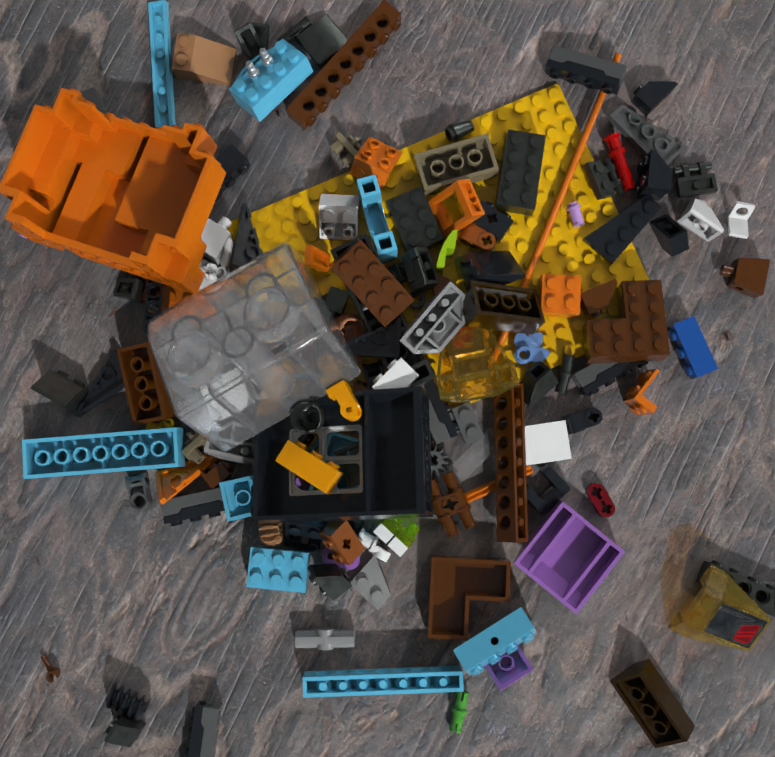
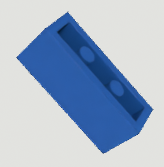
[667,316,718,379]

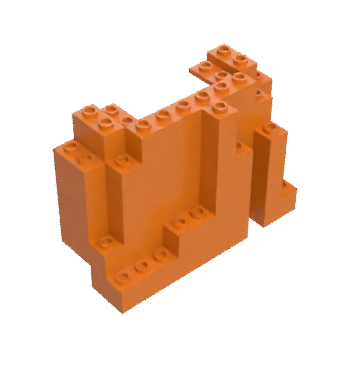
[0,88,226,295]

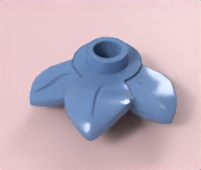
[514,332,550,364]

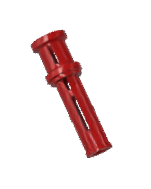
[603,132,636,191]

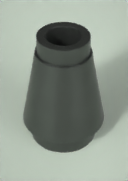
[445,120,474,143]

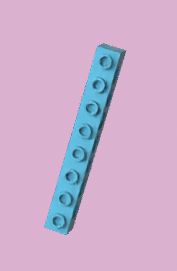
[302,665,464,698]

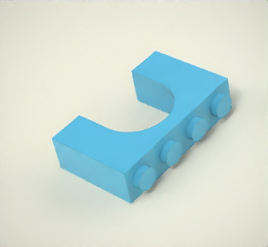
[357,174,398,264]

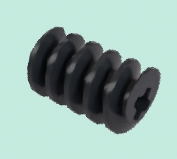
[106,682,151,722]

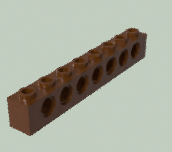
[286,0,401,130]
[493,382,528,543]

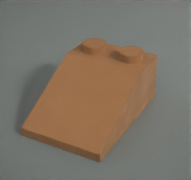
[171,33,237,86]

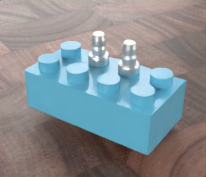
[229,39,313,122]

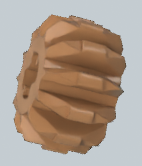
[258,522,283,546]

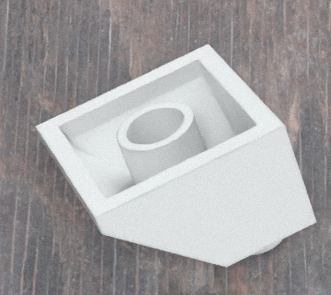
[677,198,724,242]

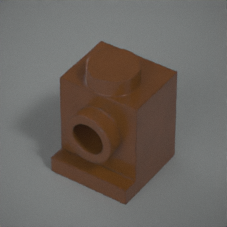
[200,460,234,489]

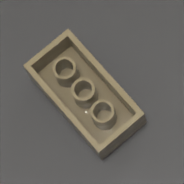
[413,133,499,197]

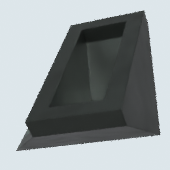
[234,22,270,61]

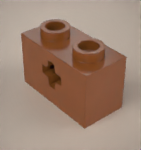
[319,520,365,565]

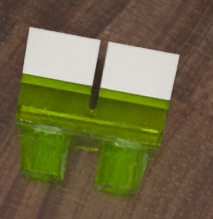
[373,518,420,557]

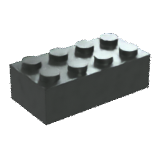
[495,129,546,216]

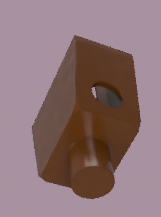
[719,258,770,298]

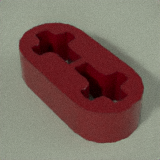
[586,483,615,517]

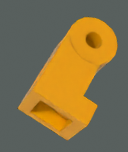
[325,380,362,421]

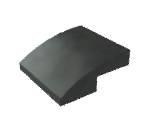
[296,16,347,67]

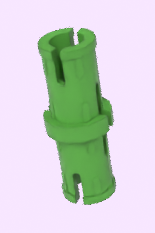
[449,690,470,733]

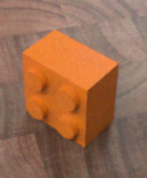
[538,274,581,318]

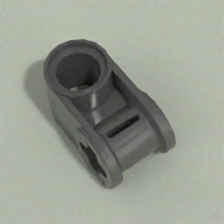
[125,472,152,510]

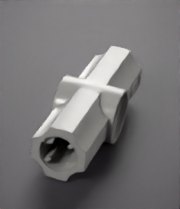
[295,627,355,651]

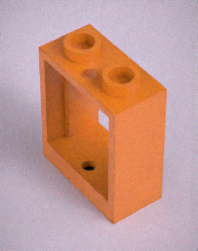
[428,179,485,236]

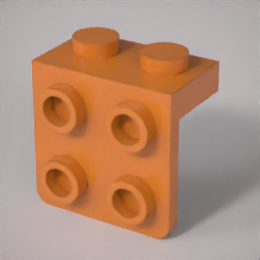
[350,137,402,190]
[623,368,660,416]

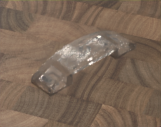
[438,424,495,487]

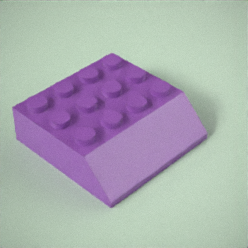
[513,500,625,615]

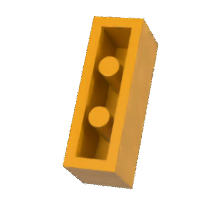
[275,440,344,495]

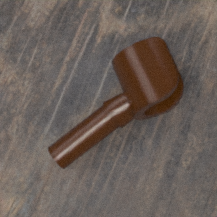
[40,654,61,683]

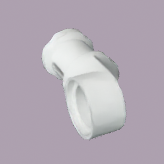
[357,528,391,562]

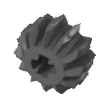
[431,444,449,476]

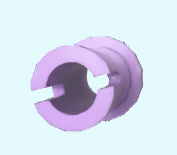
[566,202,585,227]

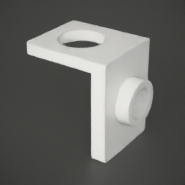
[727,201,755,239]

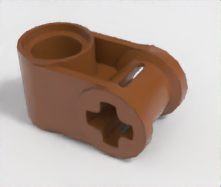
[458,222,496,251]

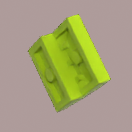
[435,230,458,275]

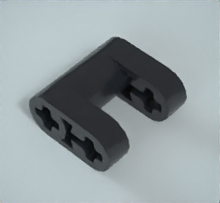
[527,463,571,515]

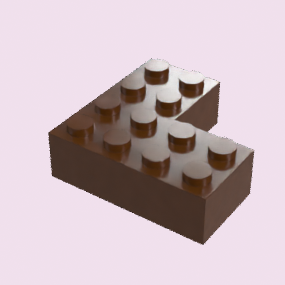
[582,280,670,364]
[427,554,511,640]

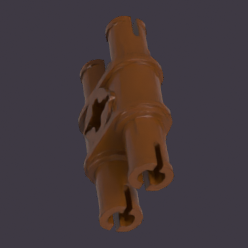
[432,471,476,538]

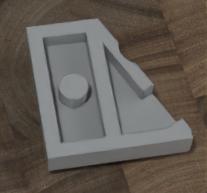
[350,555,391,610]

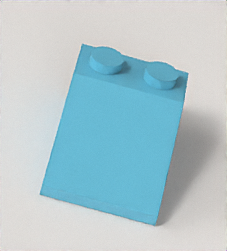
[219,475,253,522]

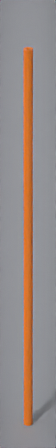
[489,53,622,364]

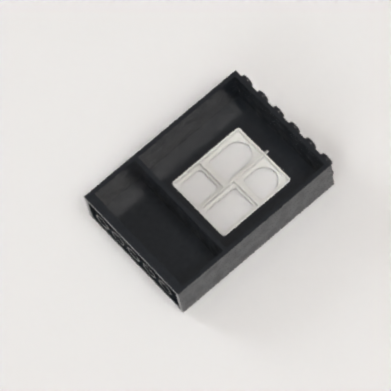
[251,386,433,524]

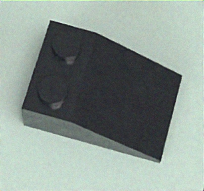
[454,251,525,290]

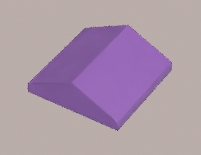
[486,645,534,691]

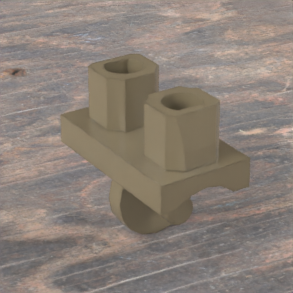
[330,132,362,169]
[181,428,210,464]

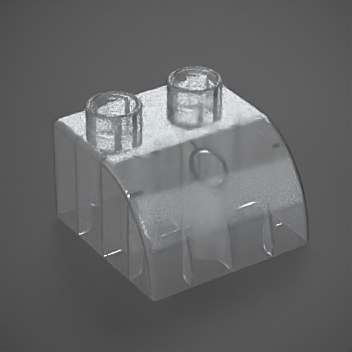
[147,242,361,452]

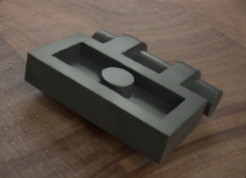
[583,158,624,200]
[673,161,718,198]

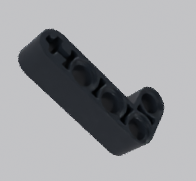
[143,279,170,341]

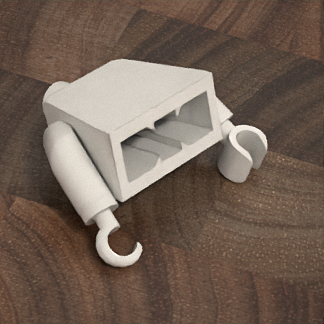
[201,216,233,277]

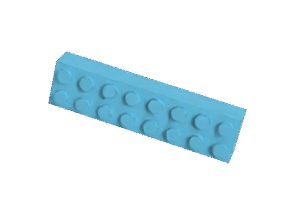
[22,427,185,479]

